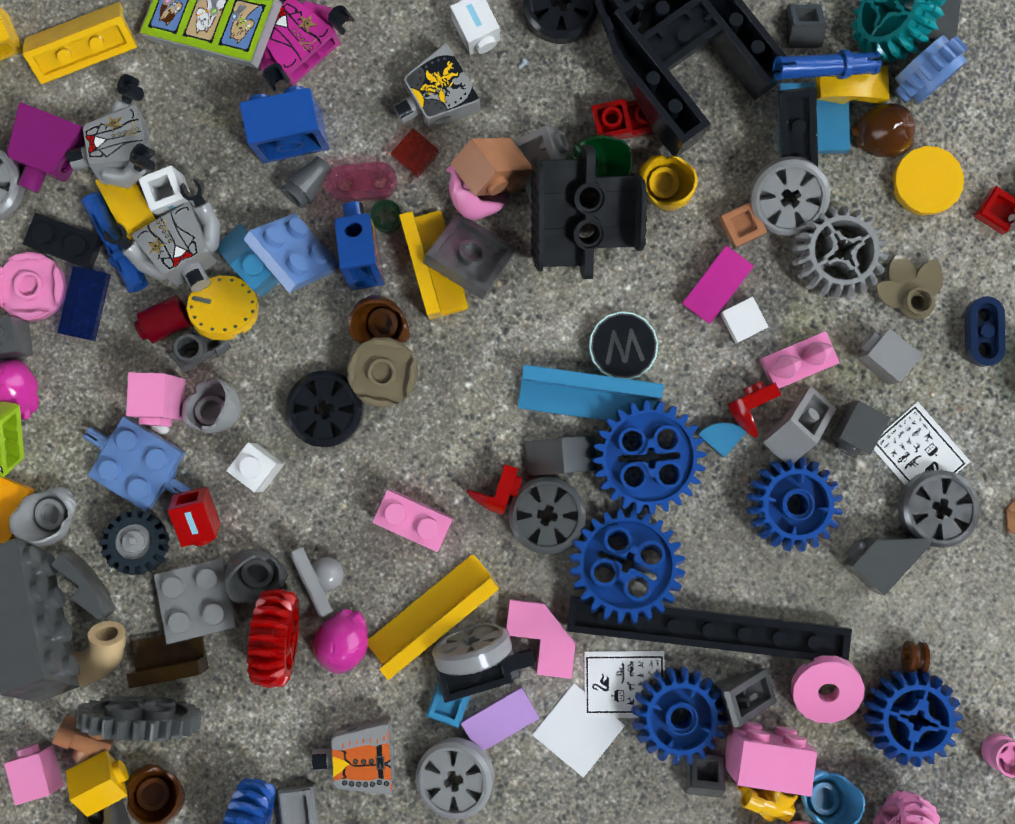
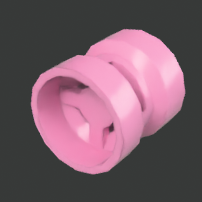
[981,733,1015,778]

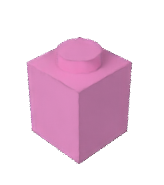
[4,743,64,805]

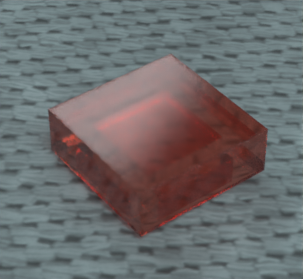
[391,128,439,179]

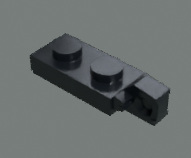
[435,648,536,703]

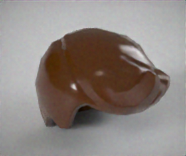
[851,103,916,158]
[348,295,410,344]
[127,764,185,824]

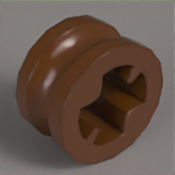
[901,640,930,674]

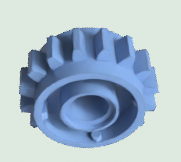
[895,35,968,105]

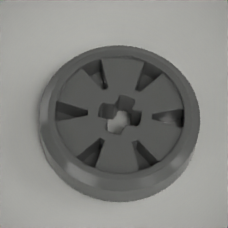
[509,477,586,554]

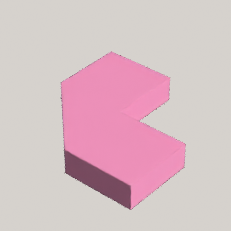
[506,599,576,679]

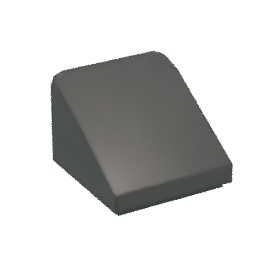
[786,5,827,48]
[686,753,726,797]

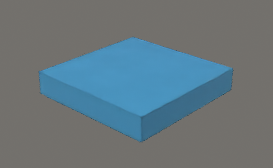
[777,83,850,154]

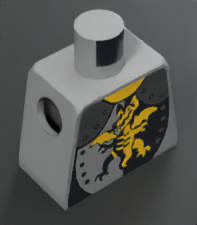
[393,43,481,129]

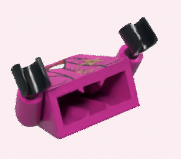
[259,0,355,92]

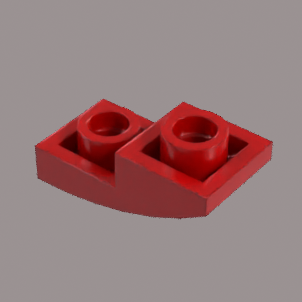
[591,98,655,139]

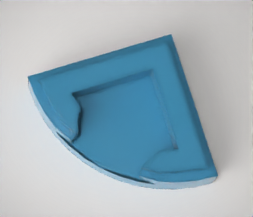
[697,423,746,458]

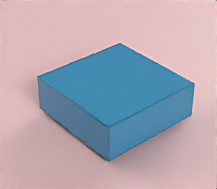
[426,681,470,728]

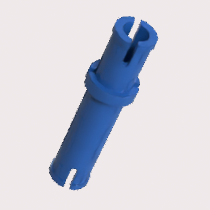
[773,50,882,80]
[81,192,149,293]

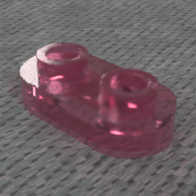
[327,162,398,202]

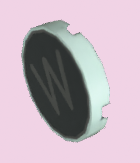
[588,311,658,380]

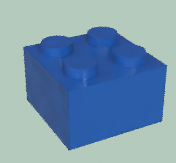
[239,86,330,164]

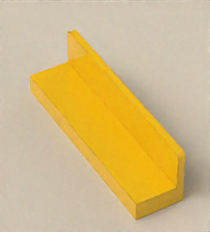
[368,555,499,680]

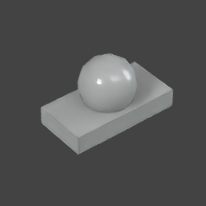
[290,547,345,617]

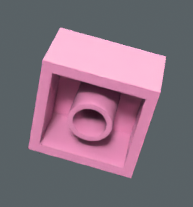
[725,721,817,797]

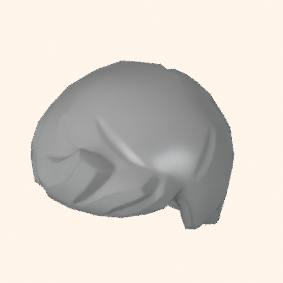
[182,378,242,434]
[9,487,77,547]

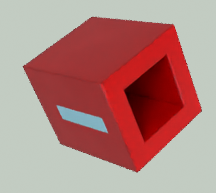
[167,486,221,547]

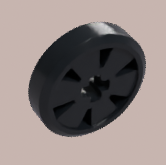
[523,0,598,44]
[286,371,364,448]

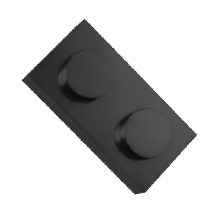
[23,212,103,271]

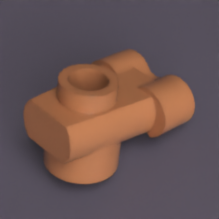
[52,715,114,764]

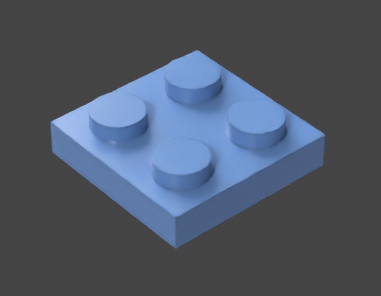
[243,213,339,293]

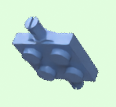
[83,416,192,512]

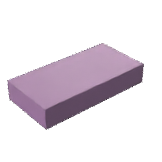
[461,685,539,751]

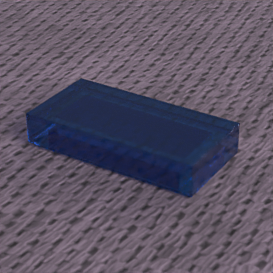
[57,266,111,342]

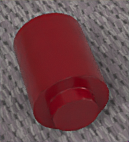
[134,295,192,344]

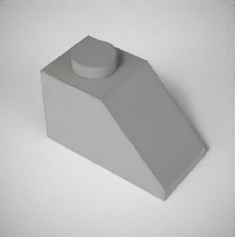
[763,386,836,463]

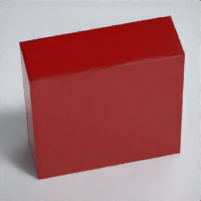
[973,185,1015,235]

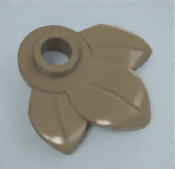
[875,254,943,320]

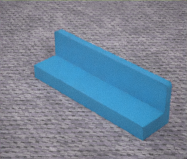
[518,365,664,422]

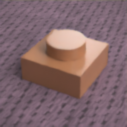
[719,202,767,249]

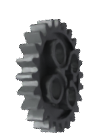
[76,696,202,742]

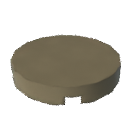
[347,337,418,407]

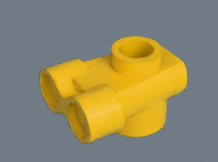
[737,785,798,822]

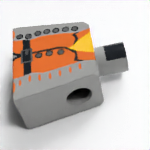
[312,717,396,794]

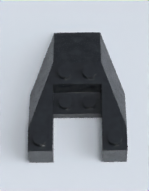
[594,0,787,157]

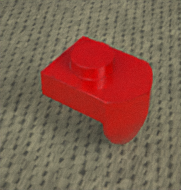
[727,380,781,438]
[466,464,523,515]

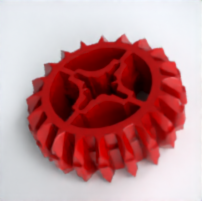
[246,589,300,688]

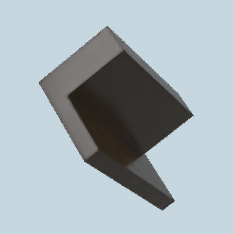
[126,634,209,689]

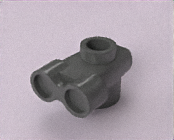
[168,325,231,373]

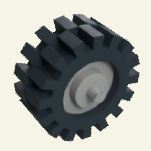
[100,510,170,575]

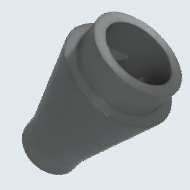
[281,156,332,208]

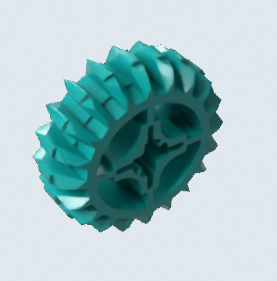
[851,0,947,63]

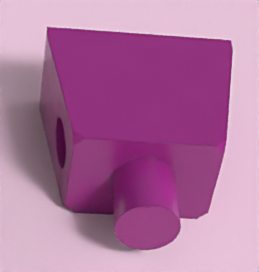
[7,102,85,194]

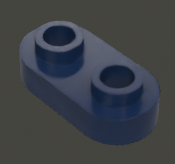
[965,296,1006,367]

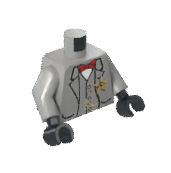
[67,74,156,189]
[104,178,221,292]

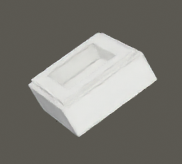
[720,296,768,344]

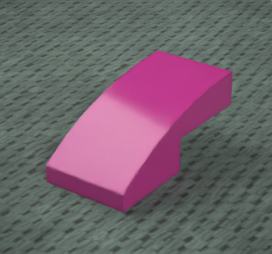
[682,245,754,324]

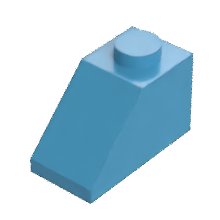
[217,223,279,297]

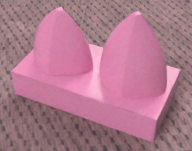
[760,331,840,389]

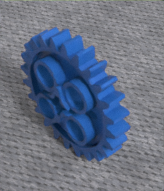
[591,400,707,514]
[570,509,686,625]

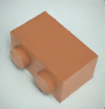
[450,138,532,196]

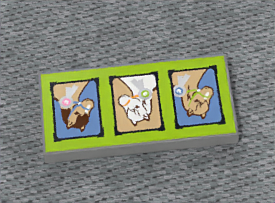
[139,0,282,69]

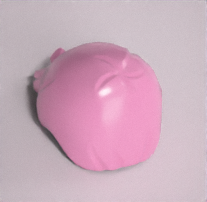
[446,165,507,220]

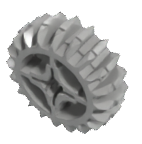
[792,206,889,300]

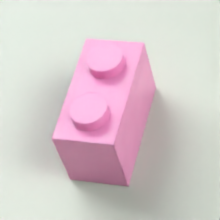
[126,372,186,427]
[372,489,454,552]

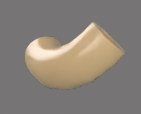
[72,621,126,687]

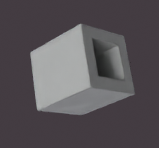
[857,328,922,385]

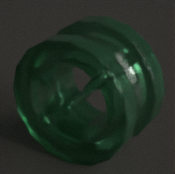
[370,199,402,234]

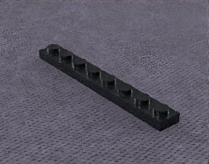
[566,595,852,661]

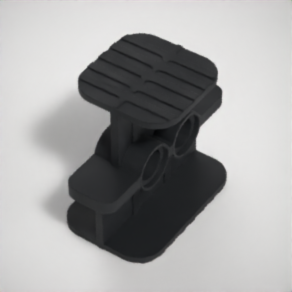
[531,145,648,279]

